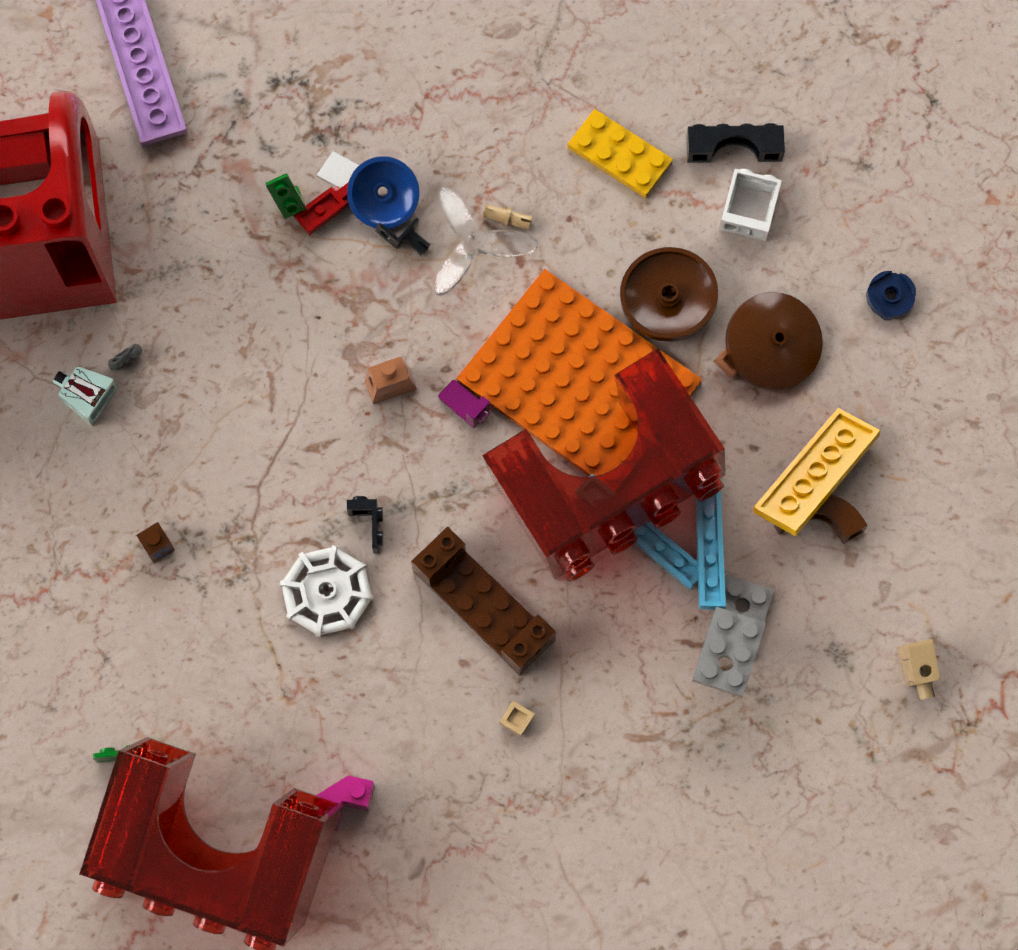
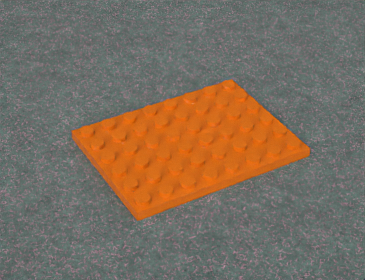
[456,269,702,493]

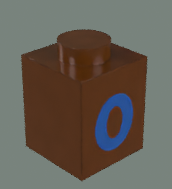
[136,522,175,563]

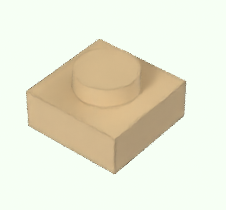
[499,701,535,737]

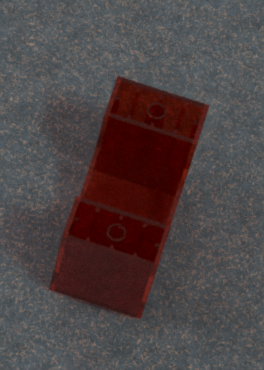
[482,348,725,582]
[79,737,343,950]

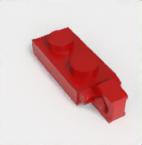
[294,183,349,236]

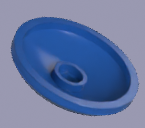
[347,156,420,229]

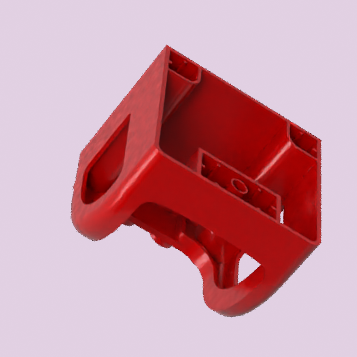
[0,91,117,320]

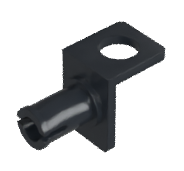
[376,217,431,256]

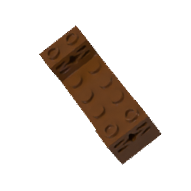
[411,526,556,676]

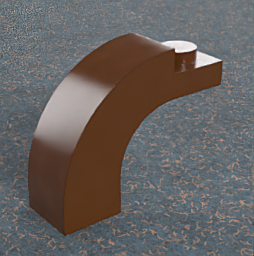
[774,494,868,544]

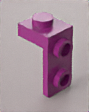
[438,380,491,428]

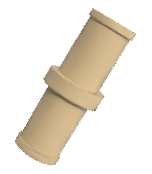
[482,203,533,231]

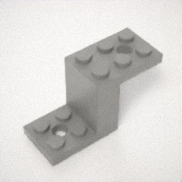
[692,574,774,698]

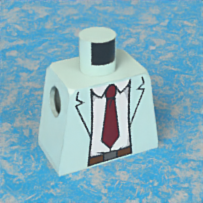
[53,367,118,426]

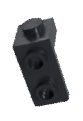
[347,496,383,554]

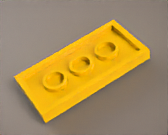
[567,109,673,199]

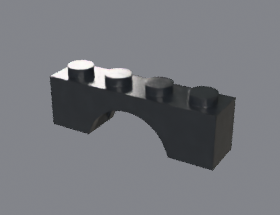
[686,123,785,163]

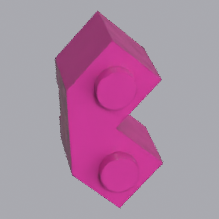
[310,776,375,831]

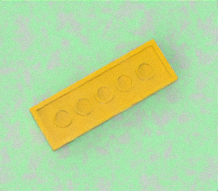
[753,408,880,537]

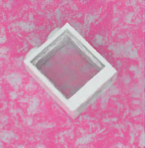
[719,169,782,241]

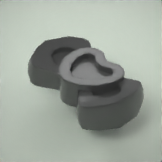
[108,344,143,371]

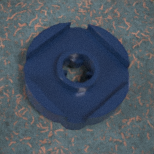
[866,271,916,321]

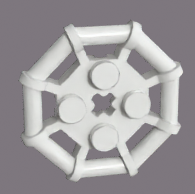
[279,545,374,637]

